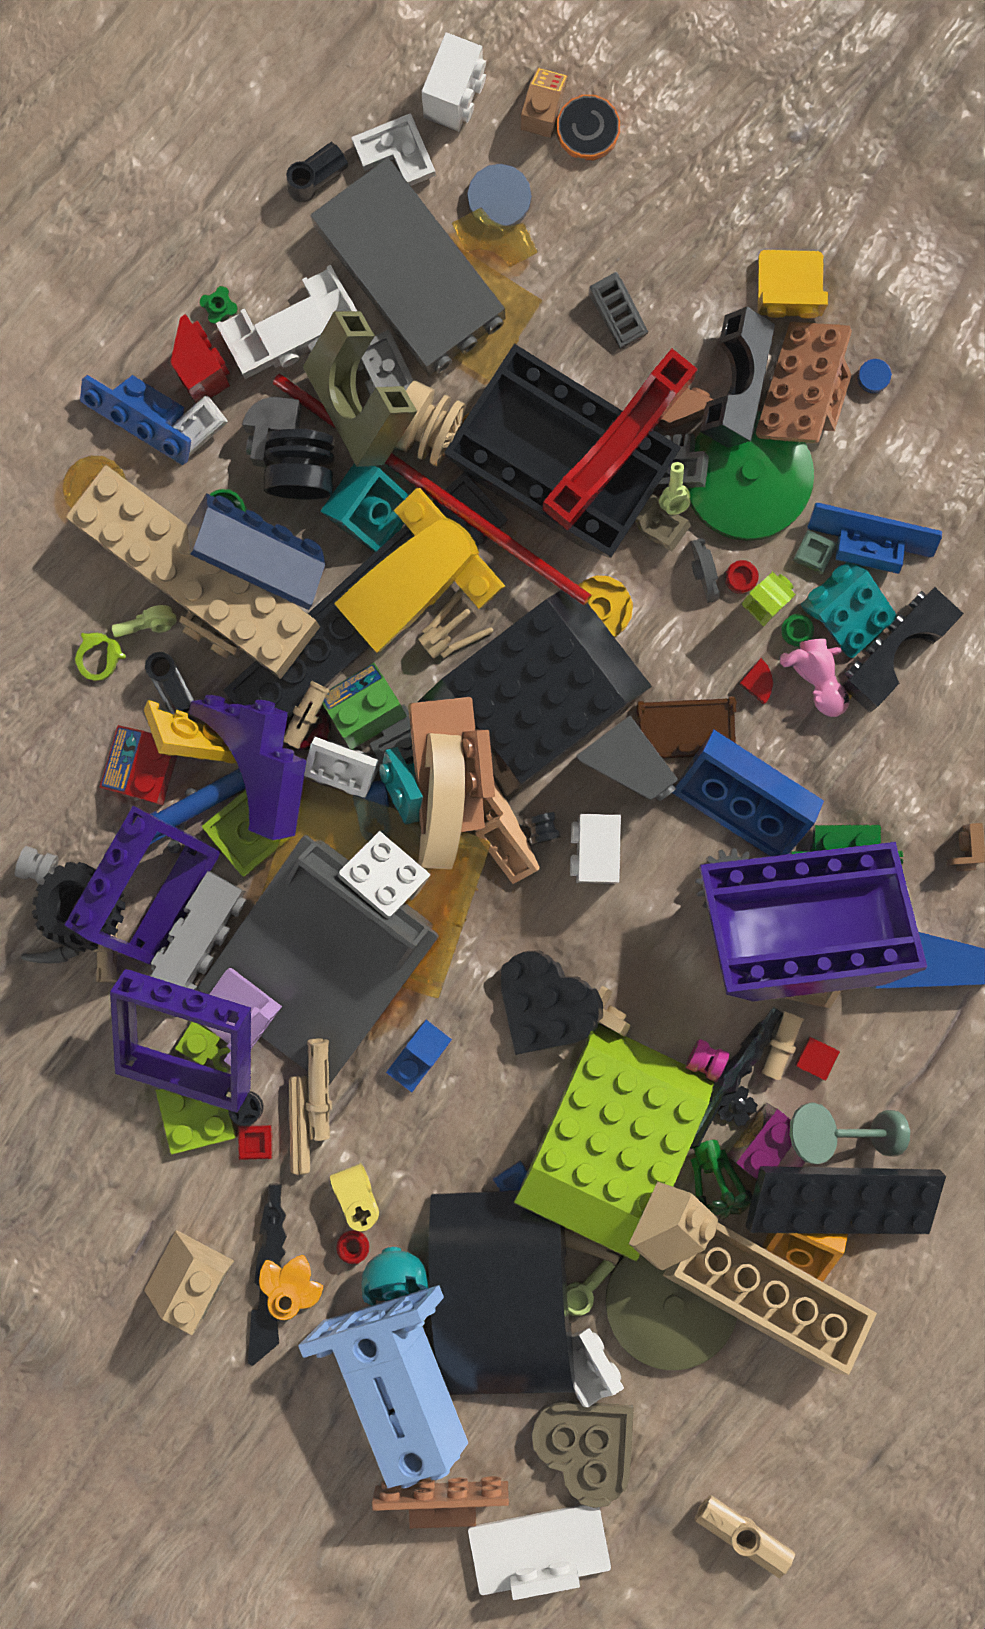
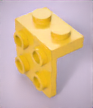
[757,250,828,319]

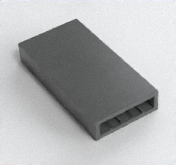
[310,158,506,376]

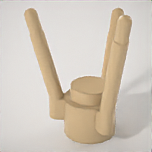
[418,588,494,659]

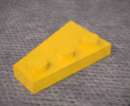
[144,700,237,764]

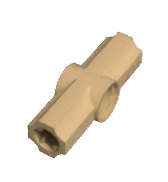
[694,1494,795,1579]

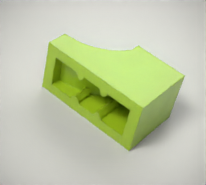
[741,571,796,626]

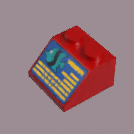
[99,725,178,806]

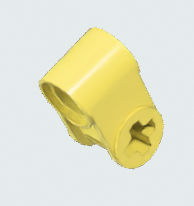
[330,1163,379,1232]

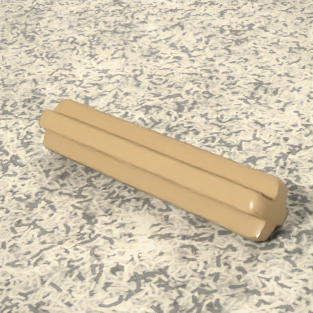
[288,1076,310,1175]

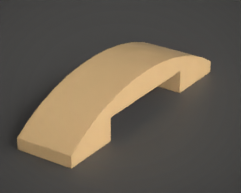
[419,733,465,869]

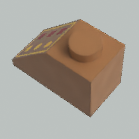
[521,67,568,138]

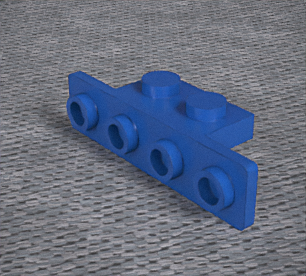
[80,375,191,465]
[808,503,942,574]

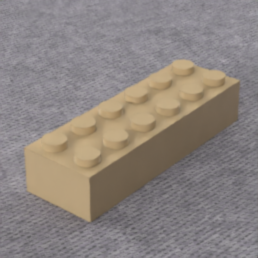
[663,1222,877,1375]

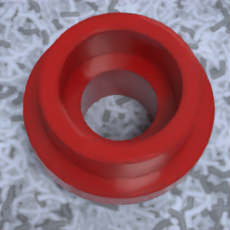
[336,1230,370,1264]

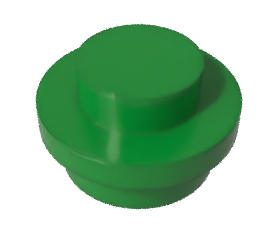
[781,614,814,647]

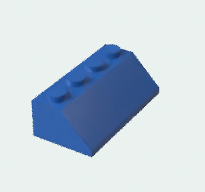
[672,730,824,856]

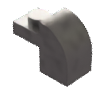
[242,397,302,467]

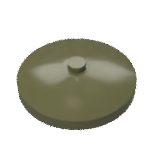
[605,1254,737,1370]

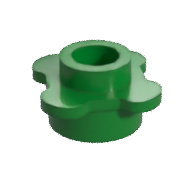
[200,286,238,324]

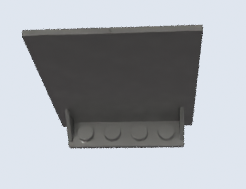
[198,835,439,1085]

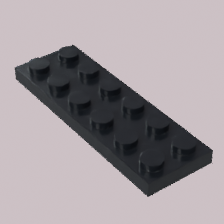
[745,1166,946,1234]

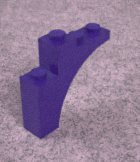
[189,695,307,840]

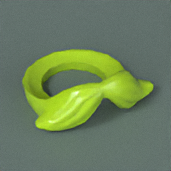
[75,633,126,681]

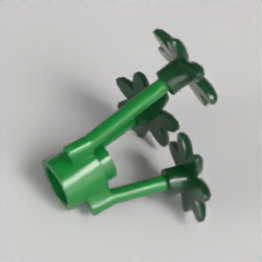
[690,1140,753,1220]

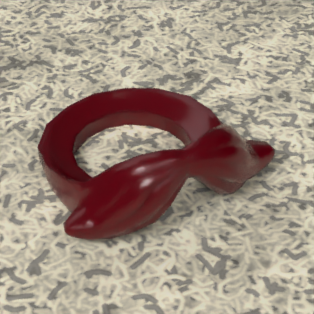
[285,702,331,750]

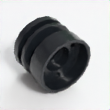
[264,429,335,500]

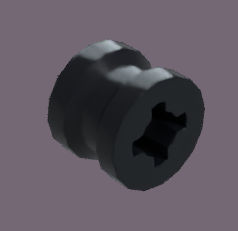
[523,812,561,845]
[228,1091,264,1126]

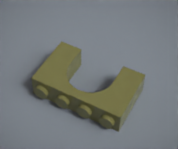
[303,311,417,467]

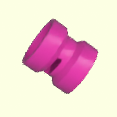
[685,1039,730,1082]

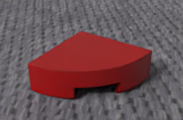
[739,658,773,704]

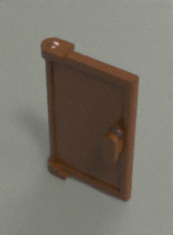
[636,696,737,758]

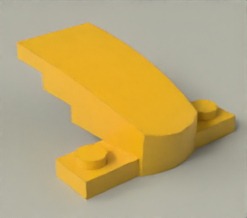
[334,488,505,653]

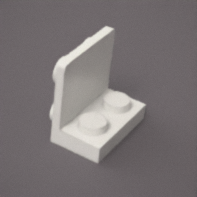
[304,737,380,798]
[338,831,431,919]

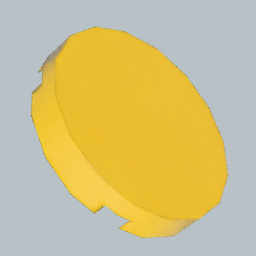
[578,575,633,637]

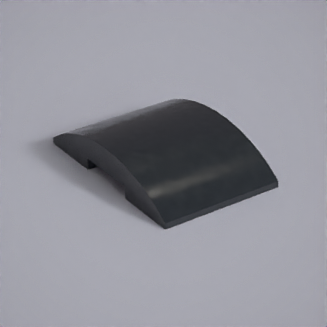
[429,1190,575,1395]

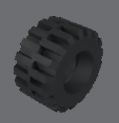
[32,862,125,952]

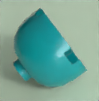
[361,1247,429,1306]

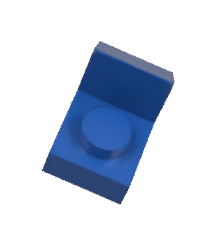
[386,1019,452,1092]

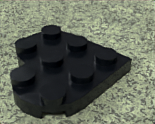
[501,950,603,1055]

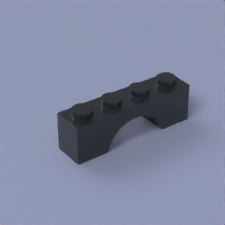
[700,306,775,448]
[842,587,964,713]

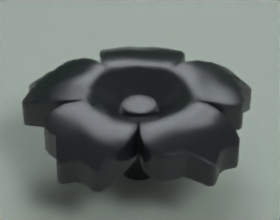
[718,1085,758,1126]

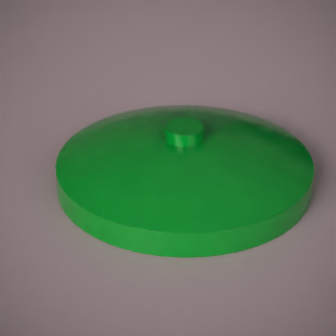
[688,411,814,541]

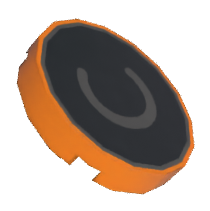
[557,95,620,161]

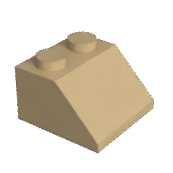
[629,1182,719,1271]

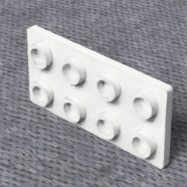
[468,1505,611,1600]

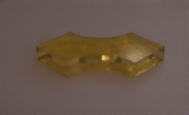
[452,207,539,268]

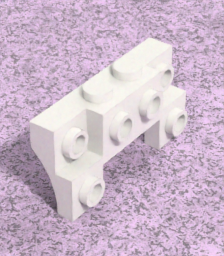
[216,265,357,379]

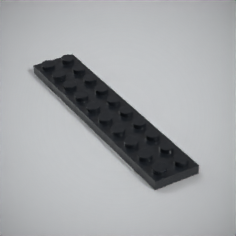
[223,472,508,723]

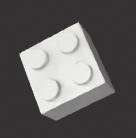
[422,32,486,132]
[570,814,621,884]

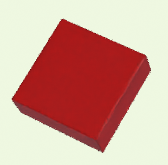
[795,1036,840,1081]
[238,1125,273,1160]

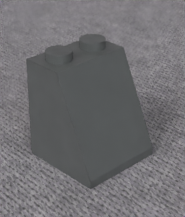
[576,716,678,801]

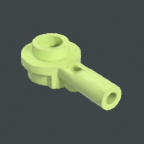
[658,462,691,515]
[112,605,177,637]
[567,1260,616,1316]

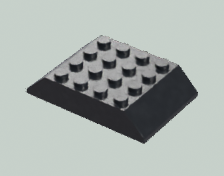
[444,343,681,558]
[418,590,652,799]

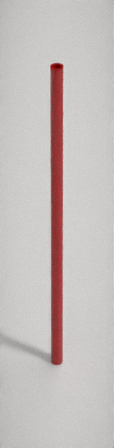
[273,373,592,605]

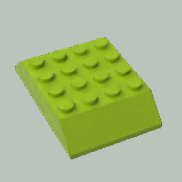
[514,1024,714,1261]

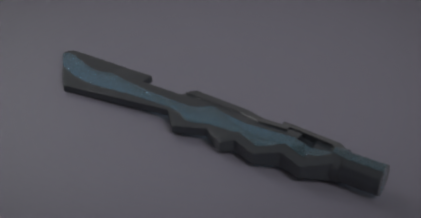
[690,1007,783,1149]

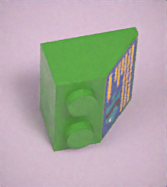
[323,663,407,750]

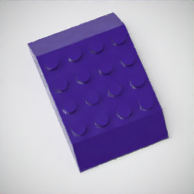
[699,842,927,1002]

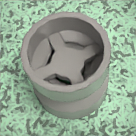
[15,846,59,885]

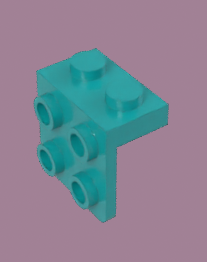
[800,562,896,658]
[379,747,423,825]

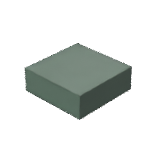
[793,530,837,574]

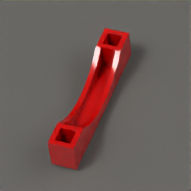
[543,348,698,530]

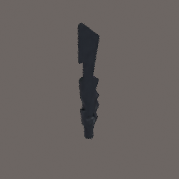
[248,1183,287,1366]

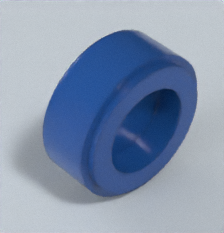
[857,359,892,394]

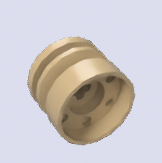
[395,381,466,467]

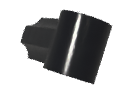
[286,142,348,202]
[145,652,195,714]

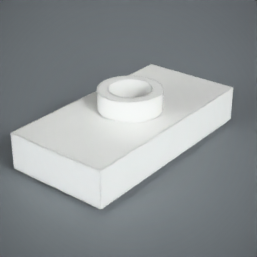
[171,396,228,463]

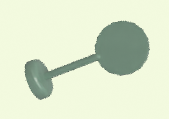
[790,1102,910,1165]

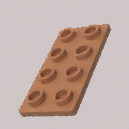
[756,322,852,443]
[408,697,495,834]
[372,1476,509,1529]

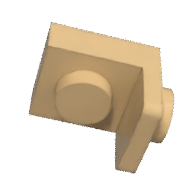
[598,986,631,1037]

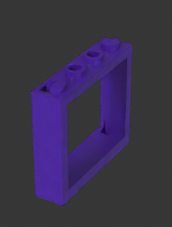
[65,806,221,965]
[110,969,251,1113]

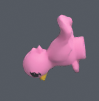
[780,639,851,717]

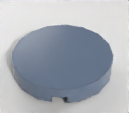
[467,164,532,230]

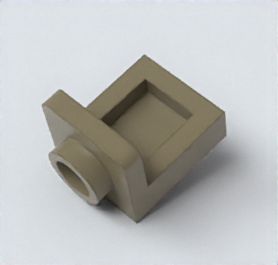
[635,495,691,551]

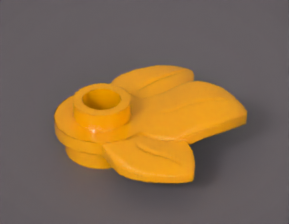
[259,1255,323,1320]

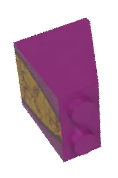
[727,1102,805,1179]

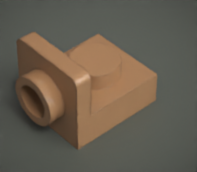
[946,823,985,871]

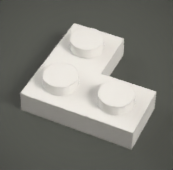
[351,113,436,186]

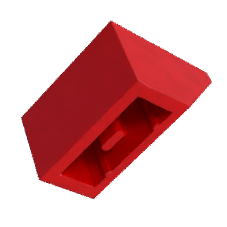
[170,314,230,403]

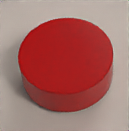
[725,560,759,594]

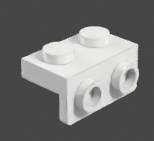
[572,1328,624,1408]

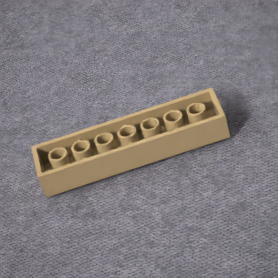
[66,465,320,679]

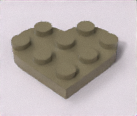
[531,1401,634,1508]

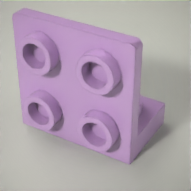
[206,968,282,1066]

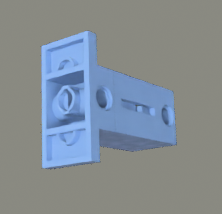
[298,1285,468,1488]

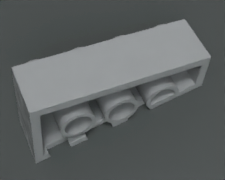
[151,871,247,990]

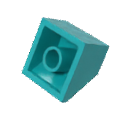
[320,463,409,552]

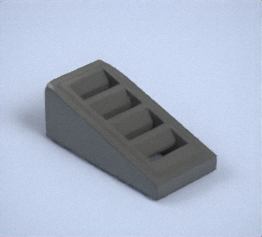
[588,272,648,349]

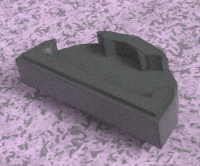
[690,538,720,603]

